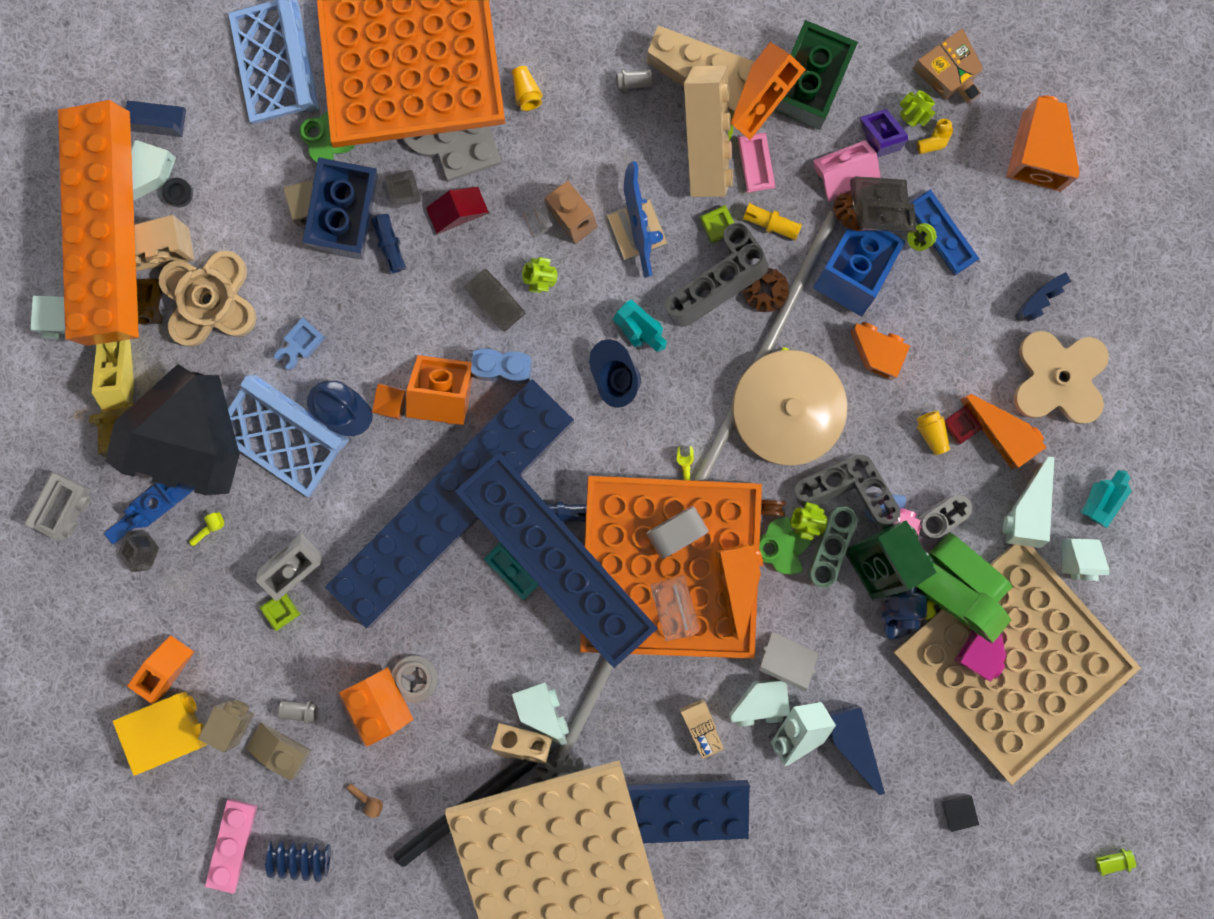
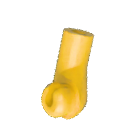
[916,118,953,155]

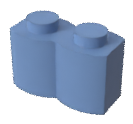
[471,349,533,384]

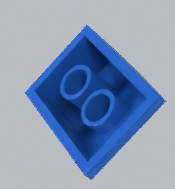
[812,223,906,317]

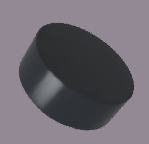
[162,178,193,208]

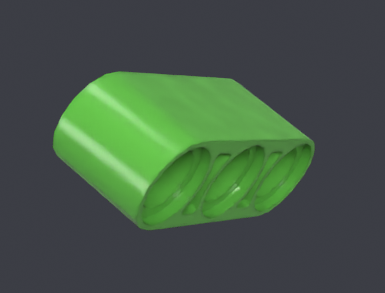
[929,532,1013,602]

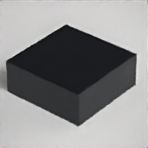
[942,795,980,832]

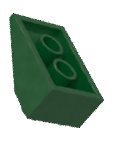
[774,20,858,130]
[845,520,937,600]

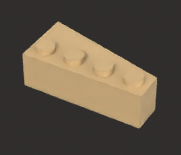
[647,25,754,119]
[684,65,733,197]
[134,215,195,271]

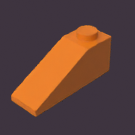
[730,42,806,140]
[960,394,1047,469]
[716,544,763,640]

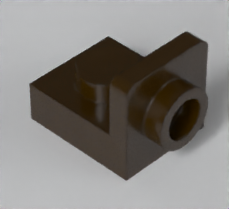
[136,279,163,325]

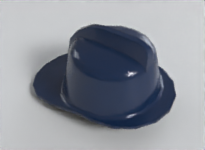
[589,339,641,408]
[307,380,373,437]

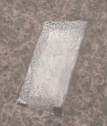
[650,575,699,641]

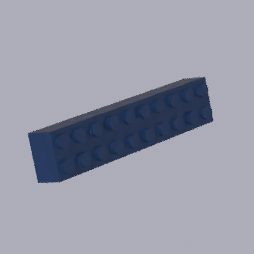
[325,379,575,629]

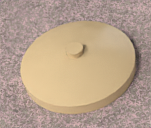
[732,350,847,465]

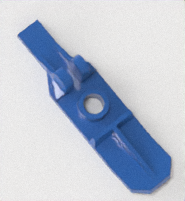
[623,161,663,278]
[104,483,195,545]

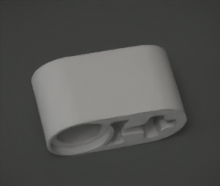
[918,495,972,538]
[646,506,709,559]

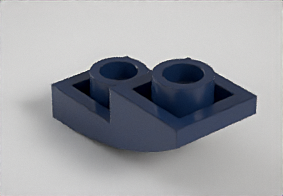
[1015,272,1071,322]

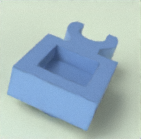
[274,317,326,370]

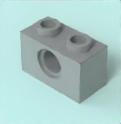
[256,532,321,601]

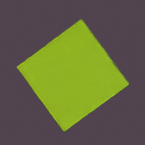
[699,205,734,244]
[259,593,301,631]

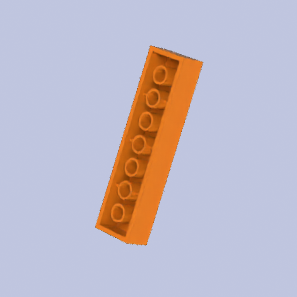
[58,100,139,346]

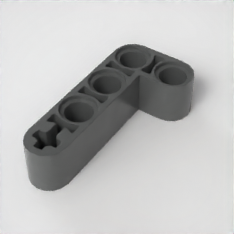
[665,223,769,327]

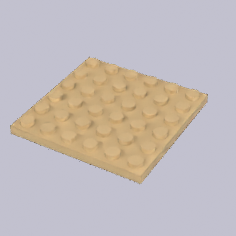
[892,544,1141,785]
[445,760,664,919]

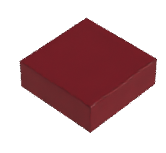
[944,405,983,445]

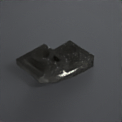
[463,268,526,332]

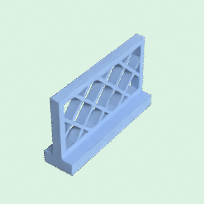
[228,0,320,124]
[228,375,349,497]

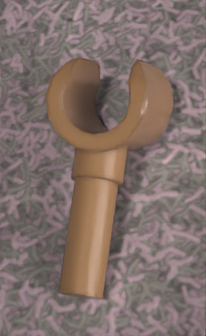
[347,784,383,818]

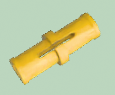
[742,202,802,241]

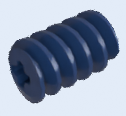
[265,840,331,882]

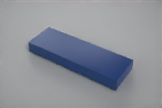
[906,189,980,276]

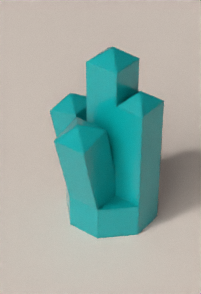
[612,299,667,352]
[1080,470,1132,528]

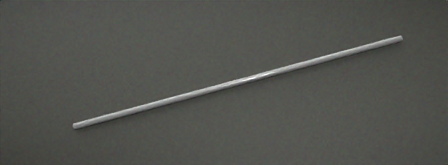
[550,211,837,779]

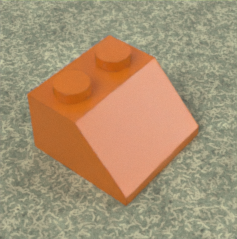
[406,355,473,425]

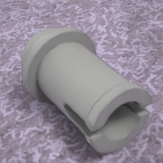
[616,69,652,93]
[278,701,318,725]

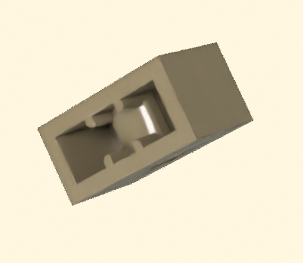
[198,699,255,753]

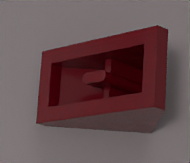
[426,187,489,235]

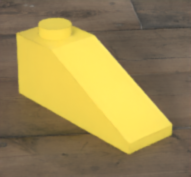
[91,340,134,412]

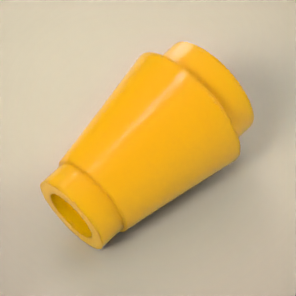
[511,66,543,111]
[916,410,950,455]

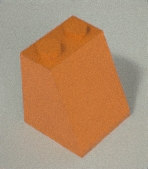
[1006,95,1080,192]
[337,668,414,747]

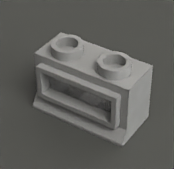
[24,472,92,541]

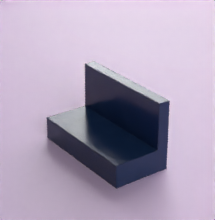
[126,100,186,137]

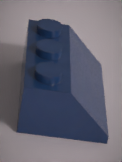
[302,157,378,260]

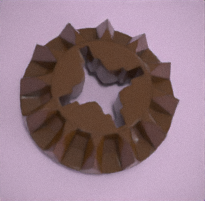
[833,190,878,231]
[743,268,789,312]

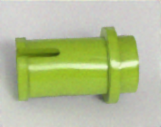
[1095,848,1136,877]

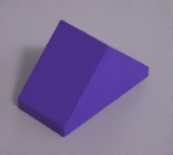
[860,109,908,158]

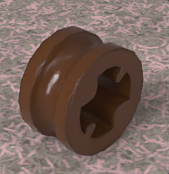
[761,500,786,516]

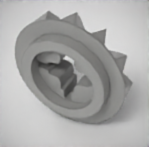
[392,656,438,703]

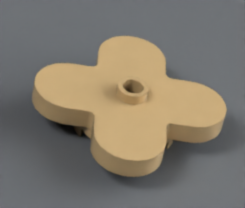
[159,251,257,347]
[1014,331,1109,424]

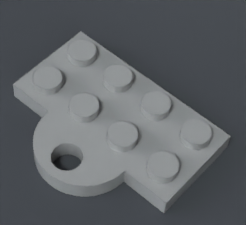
[403,127,502,182]

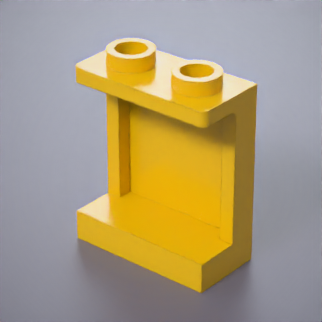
[112,691,207,776]

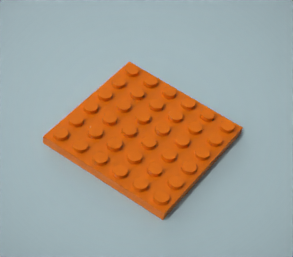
[317,0,506,148]
[579,476,762,659]

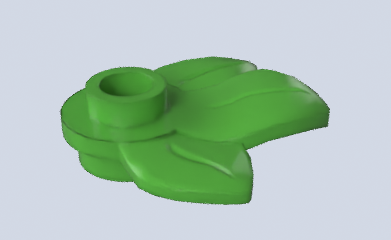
[299,111,355,162]
[759,517,811,574]

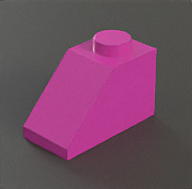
[954,630,1006,681]

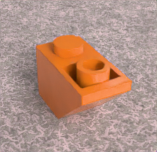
[850,322,910,380]
[127,635,195,703]

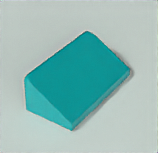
[484,542,539,600]

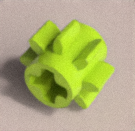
[899,90,935,127]
[522,257,558,293]
[791,502,828,540]

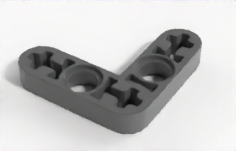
[794,455,901,530]

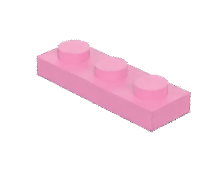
[205,798,258,894]

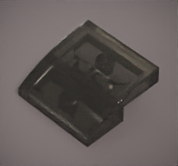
[850,176,916,233]

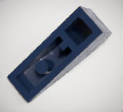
[827,704,885,795]

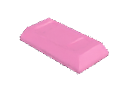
[738,132,776,193]

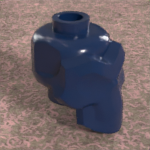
[880,588,927,640]

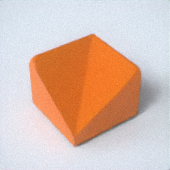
[372,384,406,420]

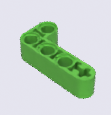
[914,563,1012,644]

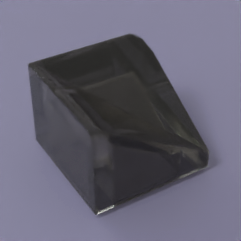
[384,170,422,209]
[118,530,159,572]

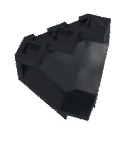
[105,364,240,496]

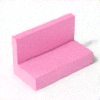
[813,140,881,202]

